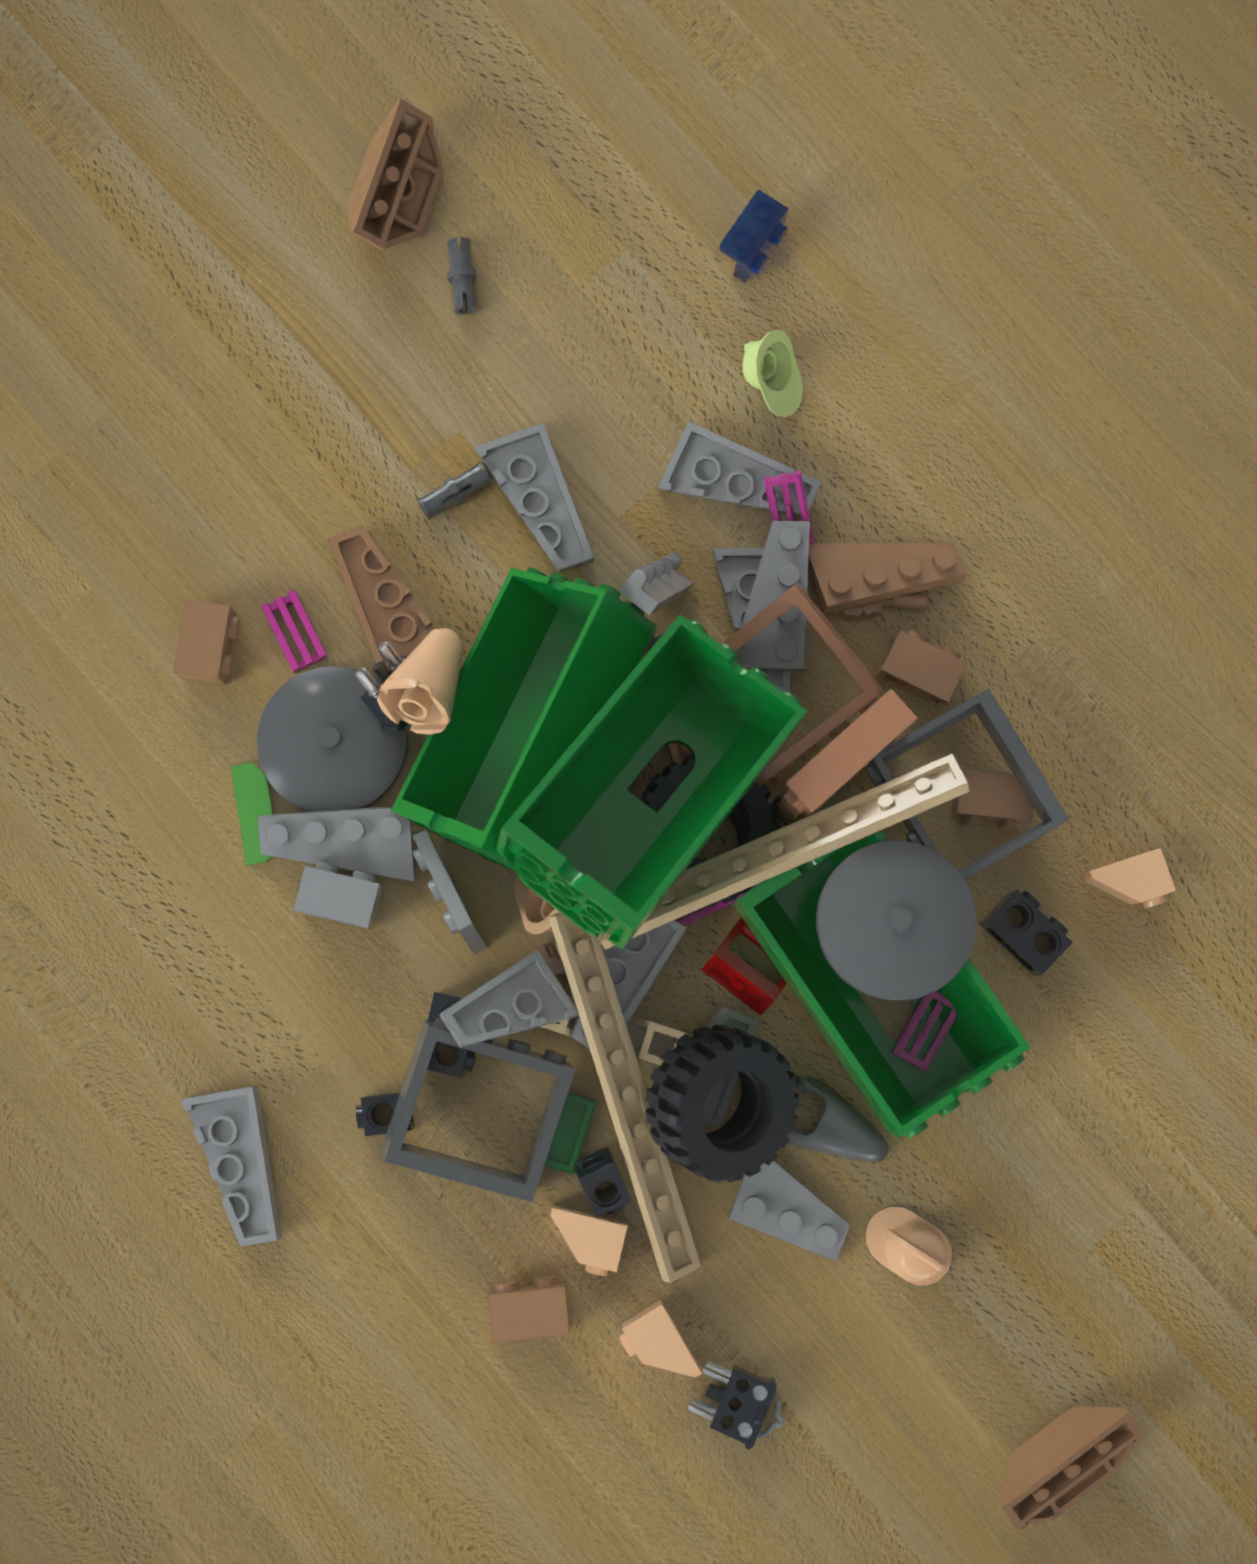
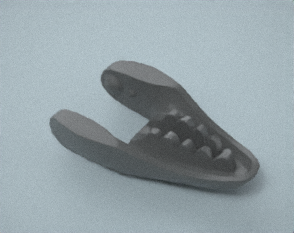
[786,1075,889,1162]

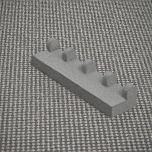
[619,553,693,615]

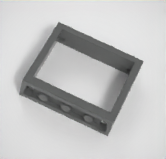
[866,689,1069,880]
[381,1018,576,1202]

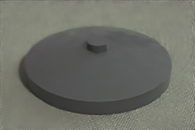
[257,667,408,812]
[816,841,977,1000]

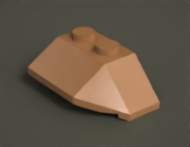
[347,99,444,250]
[999,1406,1143,1530]

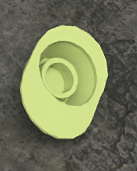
[742,329,803,418]

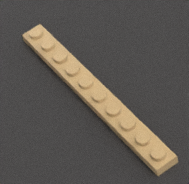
[599,754,970,950]
[548,912,701,1283]

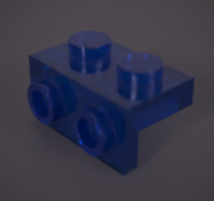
[719,190,789,283]

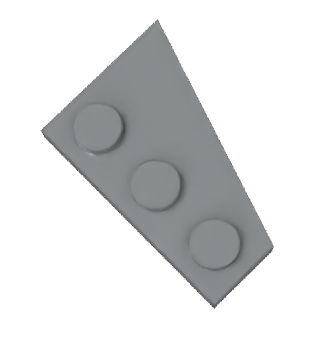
[412,829,487,955]
[728,1161,850,1261]

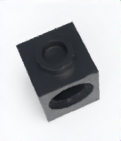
[356,1092,415,1137]
[573,1147,632,1217]

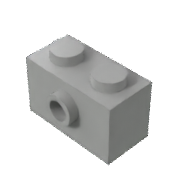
[293,861,383,930]

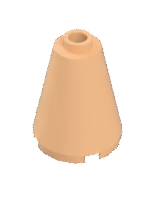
[377,628,464,735]

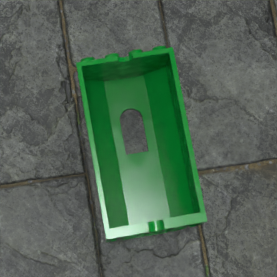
[391,567,657,873]
[496,614,807,949]
[733,830,1031,1139]

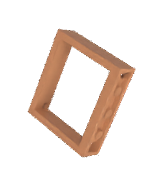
[722,583,882,785]
[772,689,918,826]

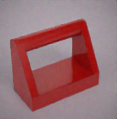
[701,916,787,1016]

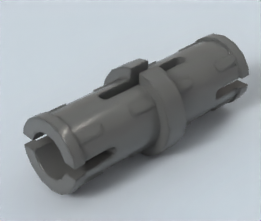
[447,237,477,315]
[417,462,492,520]

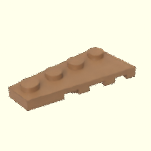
[328,526,436,666]
[808,543,967,614]

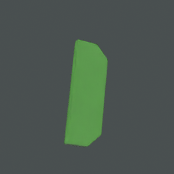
[231,763,274,866]

